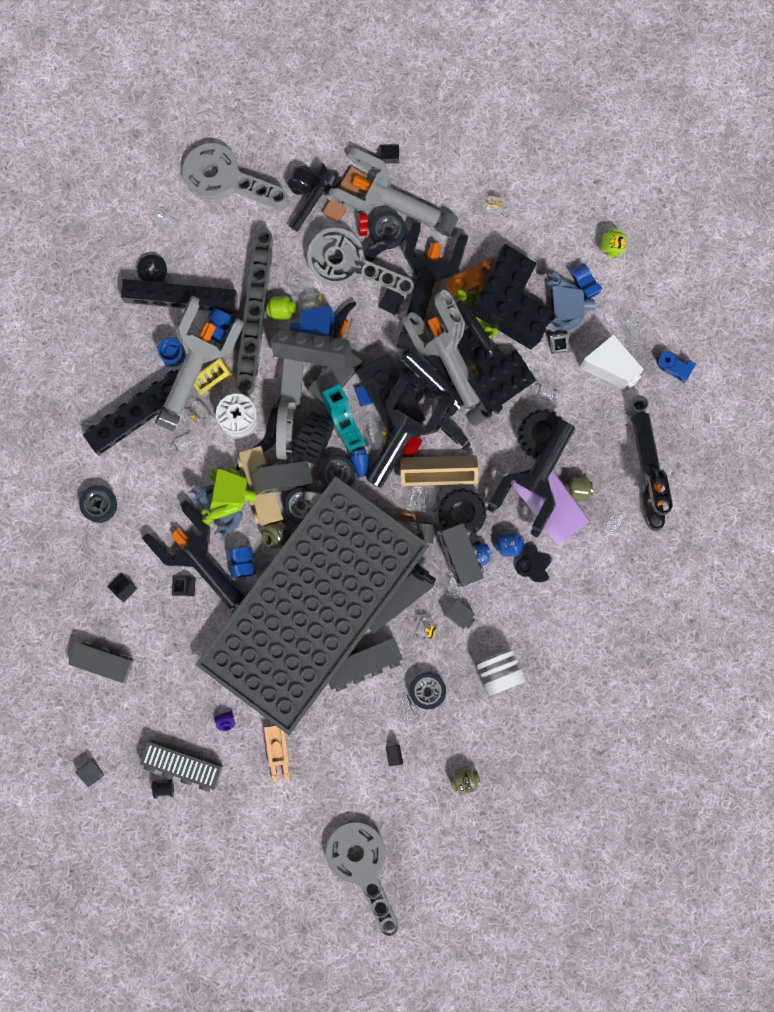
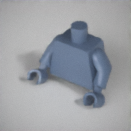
[547,273,595,332]
[188,485,244,541]

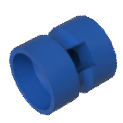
[200,308,234,343]
[158,338,185,367]
[227,547,256,578]

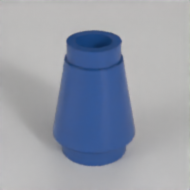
[350,449,368,478]

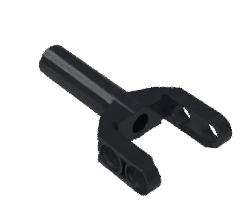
[400,346,503,451]
[366,370,455,487]
[487,419,576,538]

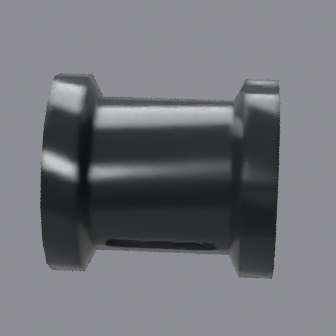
[152,779,174,799]

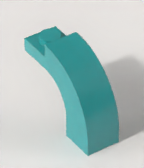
[323,384,366,453]

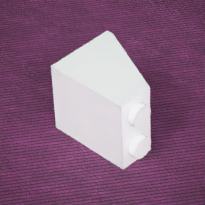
[580,335,644,389]

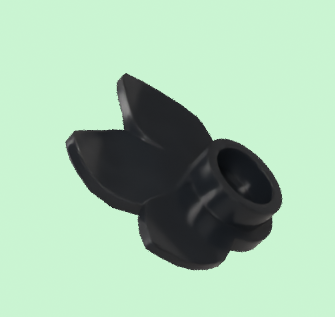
[515,545,552,582]

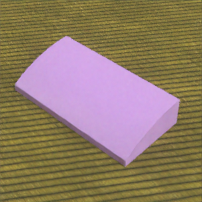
[513,470,591,545]

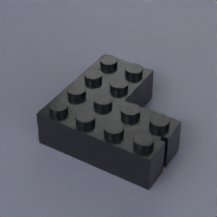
[469,244,554,350]

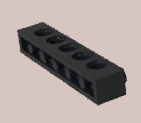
[121,279,238,314]
[83,369,192,456]

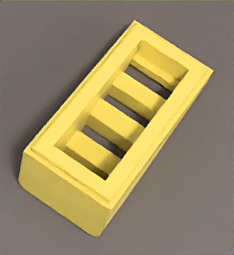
[194,358,233,395]

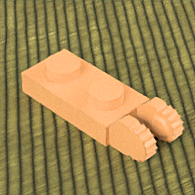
[264,726,290,782]

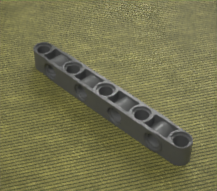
[236,228,273,395]

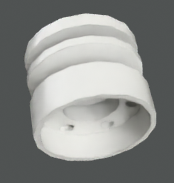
[216,394,259,439]
[476,650,526,696]

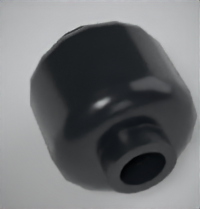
[287,166,314,195]

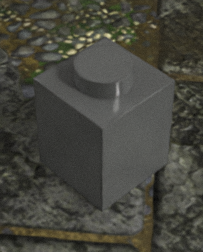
[445,600,475,630]

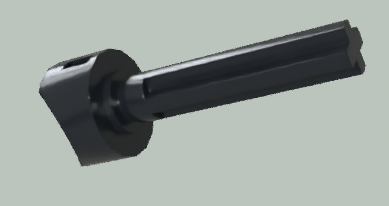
[288,163,342,232]

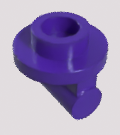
[214,711,235,731]

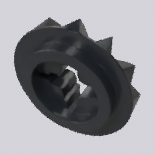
[137,255,167,282]

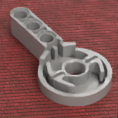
[182,143,289,210]
[307,227,414,295]
[276,359,303,460]
[326,822,399,936]

